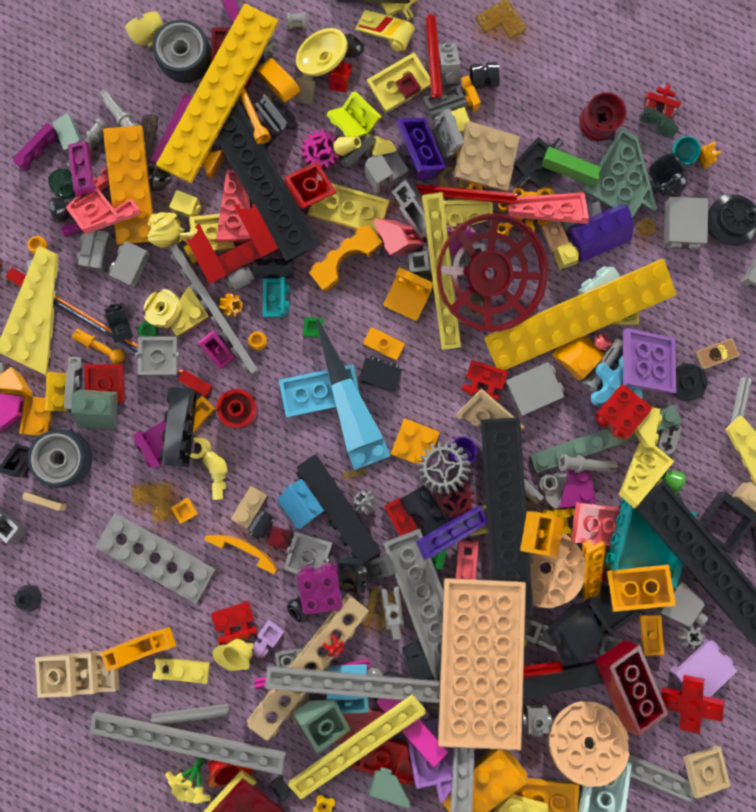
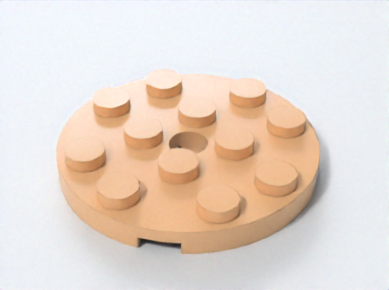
[529,532,585,608]
[549,701,629,787]

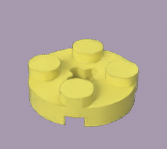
[144,289,183,328]

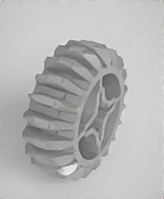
[418,441,471,494]

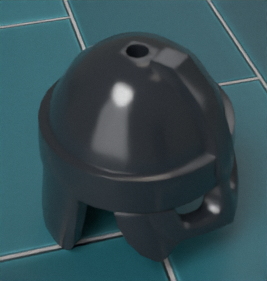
[648,153,688,197]

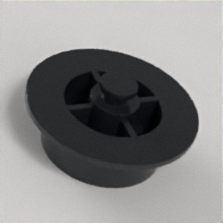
[708,194,756,246]

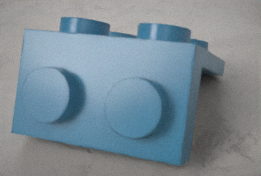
[277,479,324,529]

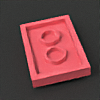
[571,502,621,546]

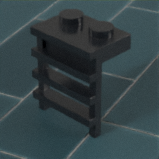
[247,94,299,149]

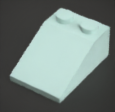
[578,762,632,812]

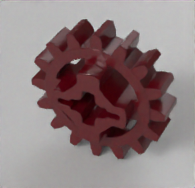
[433,478,475,519]

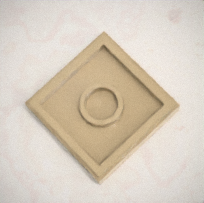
[683,746,731,799]

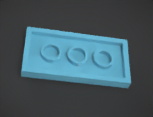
[279,364,360,418]

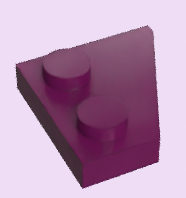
[558,470,596,509]

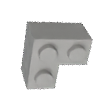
[365,152,409,195]

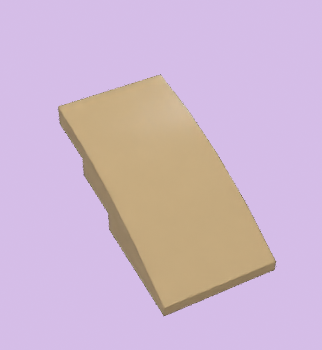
[35,651,120,698]

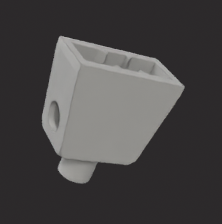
[656,581,708,627]

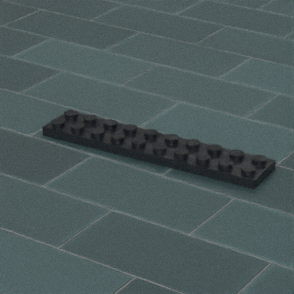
[216,100,320,263]
[481,417,534,616]
[633,479,756,649]

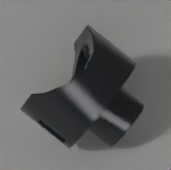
[148,165,171,191]

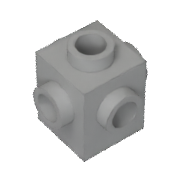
[522,704,552,737]

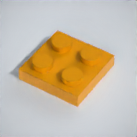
[391,418,440,465]

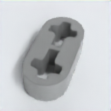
[657,423,681,455]

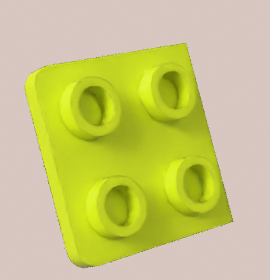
[327,91,382,138]

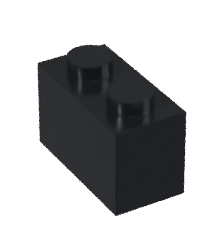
[358,356,402,393]

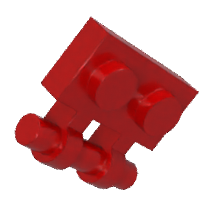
[461,360,508,402]
[211,601,258,645]

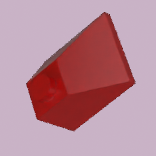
[284,162,336,209]

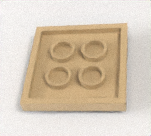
[453,121,520,192]

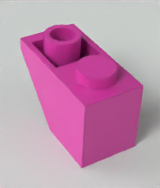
[0,393,25,433]

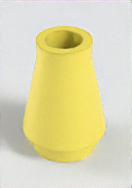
[334,136,361,156]

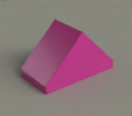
[198,331,235,369]

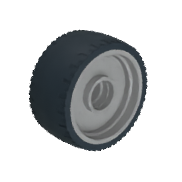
[153,19,211,83]
[27,429,92,488]

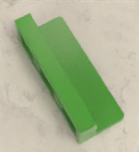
[541,147,602,187]

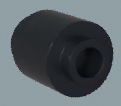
[247,509,274,540]

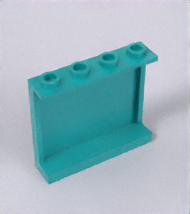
[605,498,697,589]

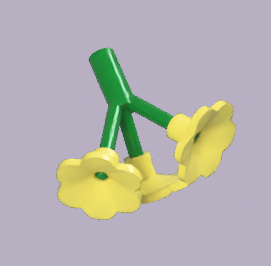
[165,757,211,803]

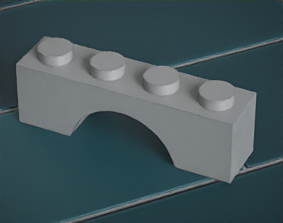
[407,244,485,276]

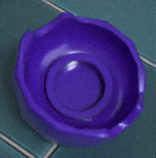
[448,436,477,467]

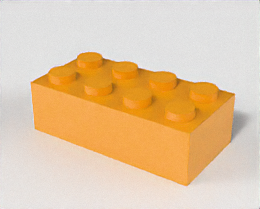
[438,749,527,812]

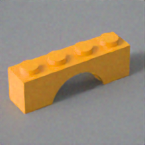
[309,224,384,293]

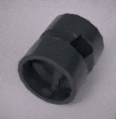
[470,62,500,89]

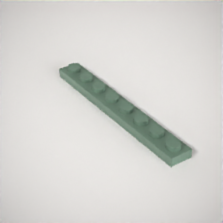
[529,405,682,473]

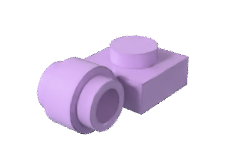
[252,619,285,659]

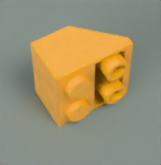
[520,511,565,558]

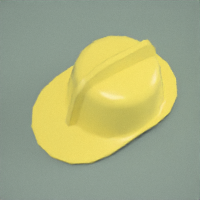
[213,639,254,671]

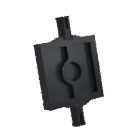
[513,137,564,189]

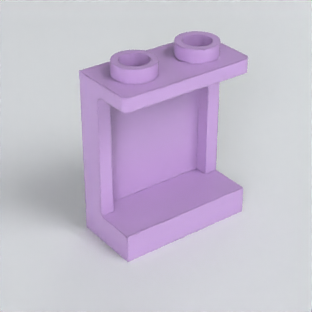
[670,638,737,697]

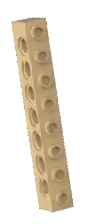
[247,593,369,741]

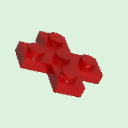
[661,675,725,734]

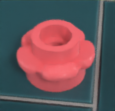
[594,333,612,350]

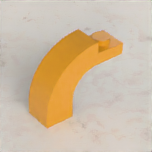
[101,627,176,671]

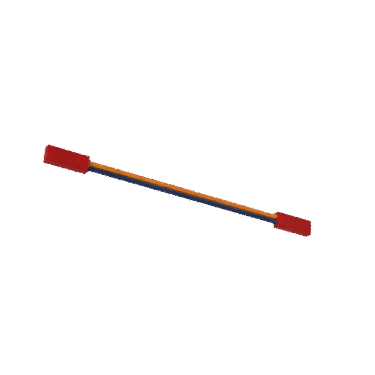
[5,267,213,397]

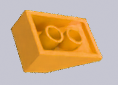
[607,565,676,612]

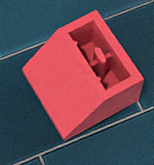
[374,219,425,255]

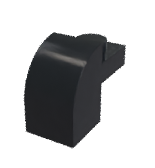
[402,640,435,680]

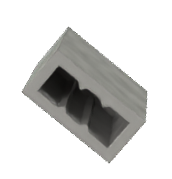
[664,197,708,250]
[504,362,565,417]

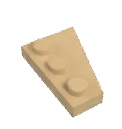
[455,389,524,431]

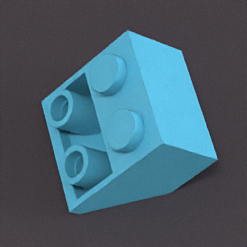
[327,664,370,714]

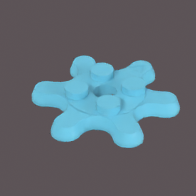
[591,355,643,406]

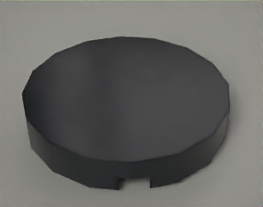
[673,363,708,401]

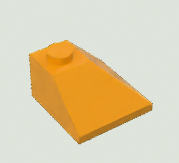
[551,335,605,381]

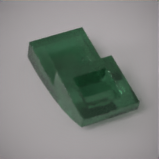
[639,106,679,138]

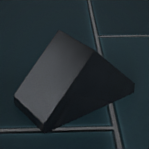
[0,444,30,478]

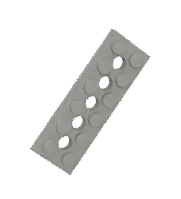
[95,513,216,604]

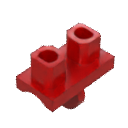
[644,84,681,118]

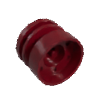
[579,92,626,141]

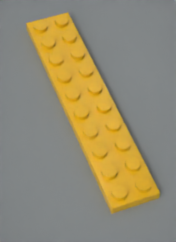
[156,3,279,184]
[483,259,677,370]

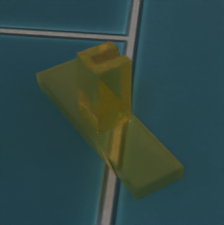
[342,468,367,480]

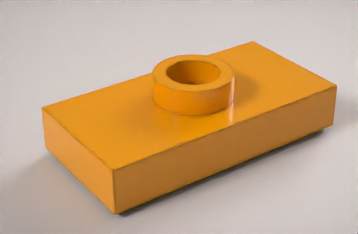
[363,327,405,361]

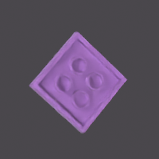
[623,328,676,395]

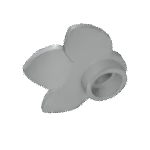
[539,472,567,509]

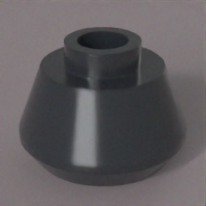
[344,33,364,59]
[48,197,70,223]
[14,585,42,612]
[287,597,310,623]

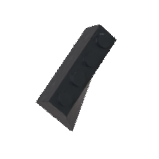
[160,387,198,467]

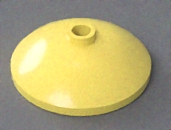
[296,28,347,76]

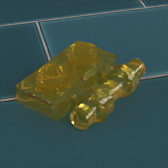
[362,586,404,634]

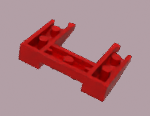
[186,204,278,284]

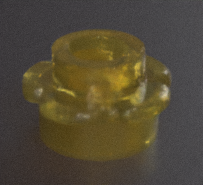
[637,218,656,236]

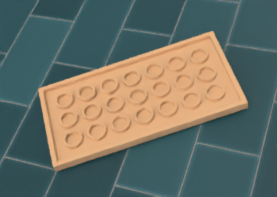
[438,578,525,750]

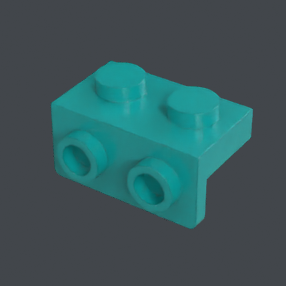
[263,277,290,318]

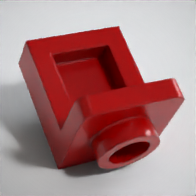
[329,61,352,93]

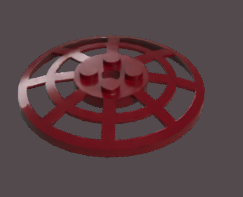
[437,213,548,332]

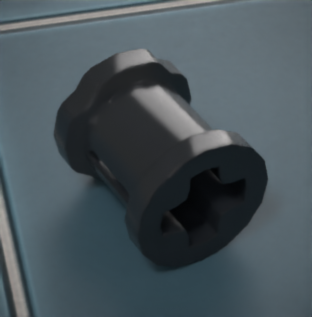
[268,775,293,803]

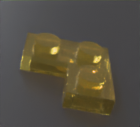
[475,0,527,40]
[131,482,174,522]

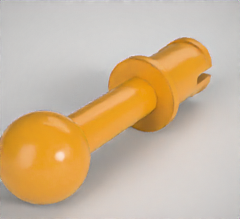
[72,328,125,364]

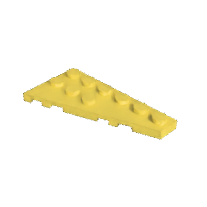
[0,246,59,375]

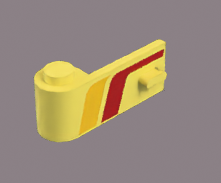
[355,10,415,52]

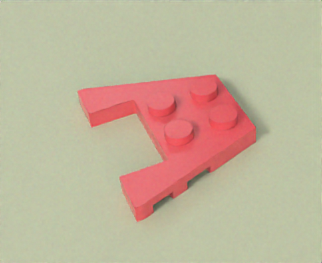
[66,167,142,234]

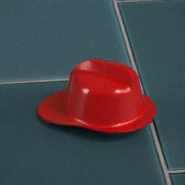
[207,760,254,788]

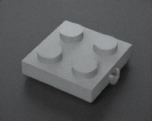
[431,109,464,162]
[135,337,179,376]
[284,531,332,574]

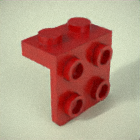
[594,385,652,441]

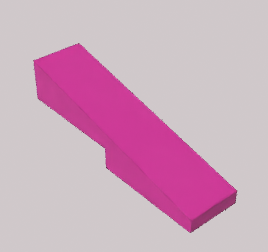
[376,698,448,767]

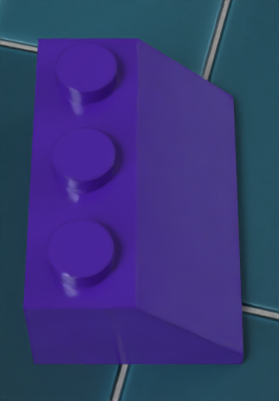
[396,118,447,181]
[568,205,634,262]

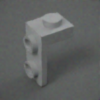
[439,43,460,85]

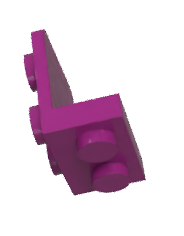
[133,421,167,469]
[297,563,343,615]

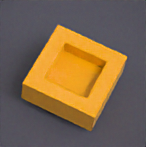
[171,497,198,524]

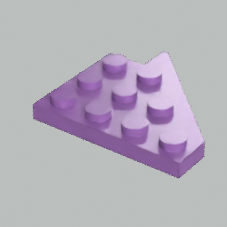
[407,719,476,804]

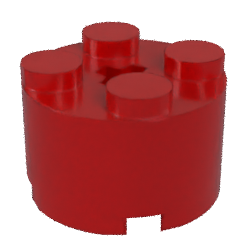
[216,389,258,429]

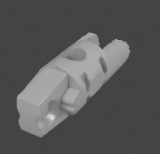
[381,587,404,640]

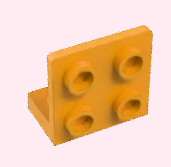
[383,267,433,321]

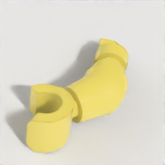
[190,438,228,500]

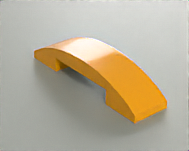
[204,535,278,574]

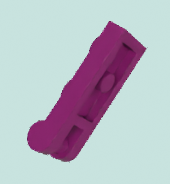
[13,122,58,172]
[68,141,97,197]

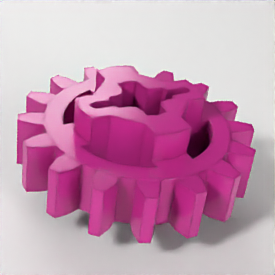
[301,129,340,170]

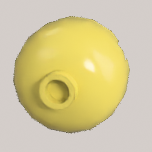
[125,12,164,48]

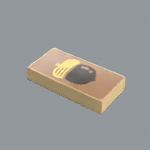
[695,339,739,369]
[22,492,68,511]

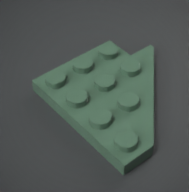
[582,128,657,218]

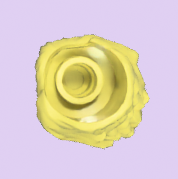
[147,212,185,248]

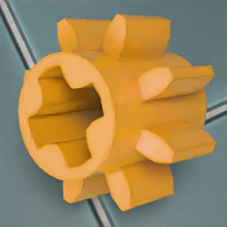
[219,293,243,317]

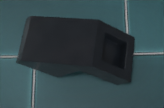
[104,304,133,343]

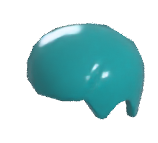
[671,136,701,165]

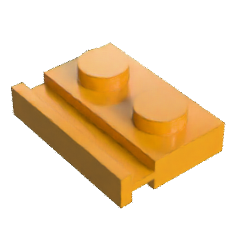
[19,396,53,436]

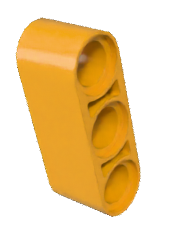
[256,58,300,103]

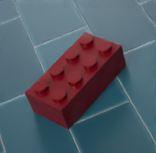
[595,640,668,736]

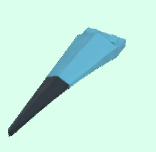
[316,319,390,470]

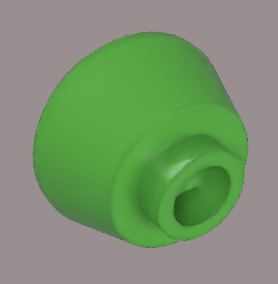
[660,470,686,494]

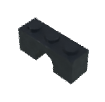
[399,484,448,537]

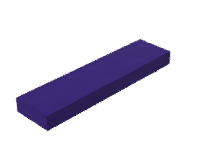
[415,505,488,560]

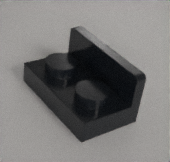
[252,259,294,278]
[338,557,367,600]

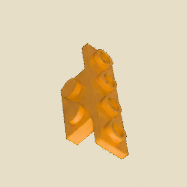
[582,540,605,600]

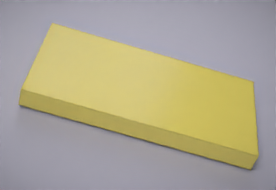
[308,183,390,237]

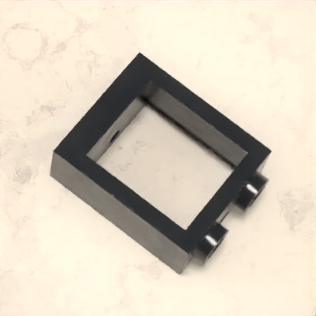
[699,492,756,553]

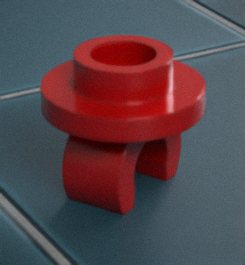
[323,635,345,658]

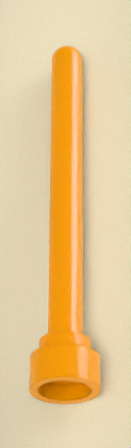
[240,88,270,144]

